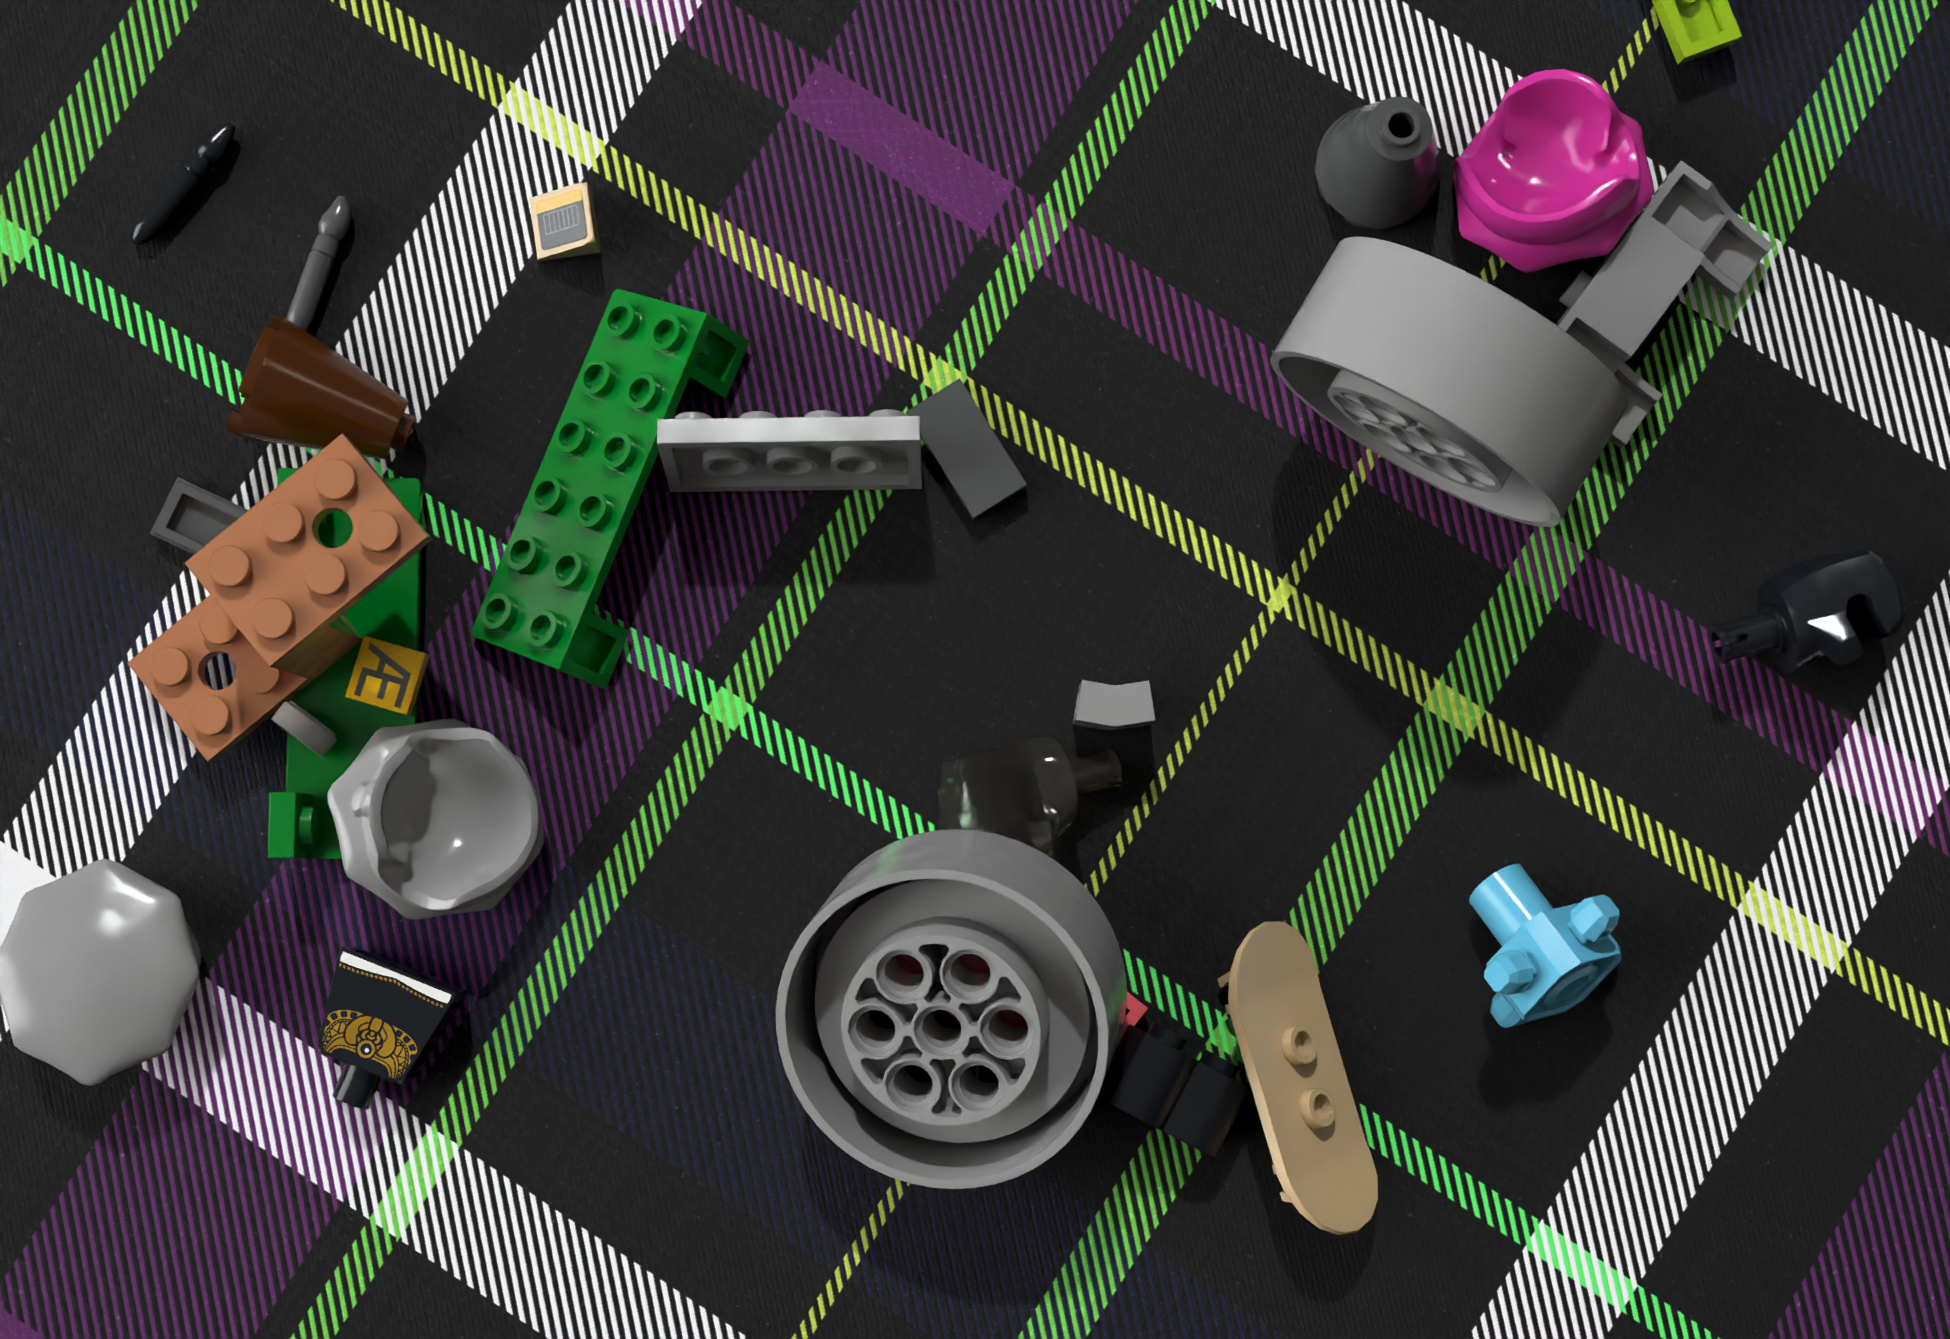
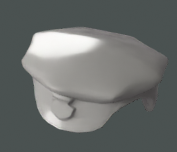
[327,718,544,920]
[0,859,202,1086]

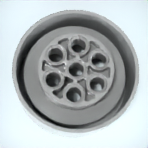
[1270,237,1629,527]
[776,829,1127,1189]

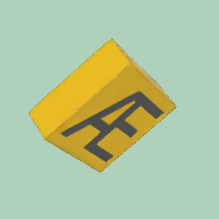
[345,636,430,716]

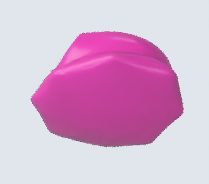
[1453,69,1654,273]

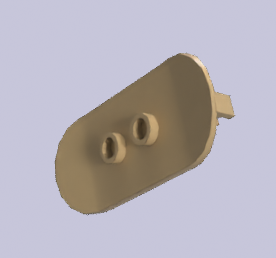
[1217,921,1378,1235]

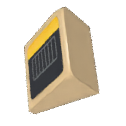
[529,182,601,261]

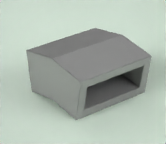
[1072,680,1155,731]

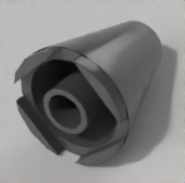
[1315,97,1441,230]

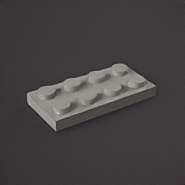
[657,409,922,492]

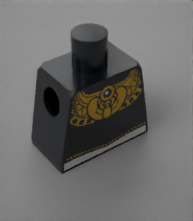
[318,946,467,1109]

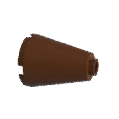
[227,313,416,460]

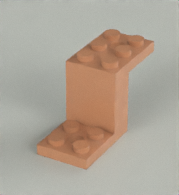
[127,433,433,762]

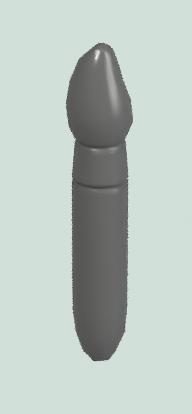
[287,196,351,332]

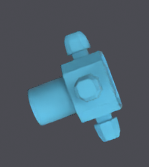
[1469,864,1621,1028]

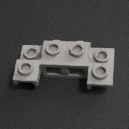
[1556,160,1773,448]

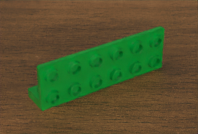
[471,289,750,690]
[268,468,423,859]

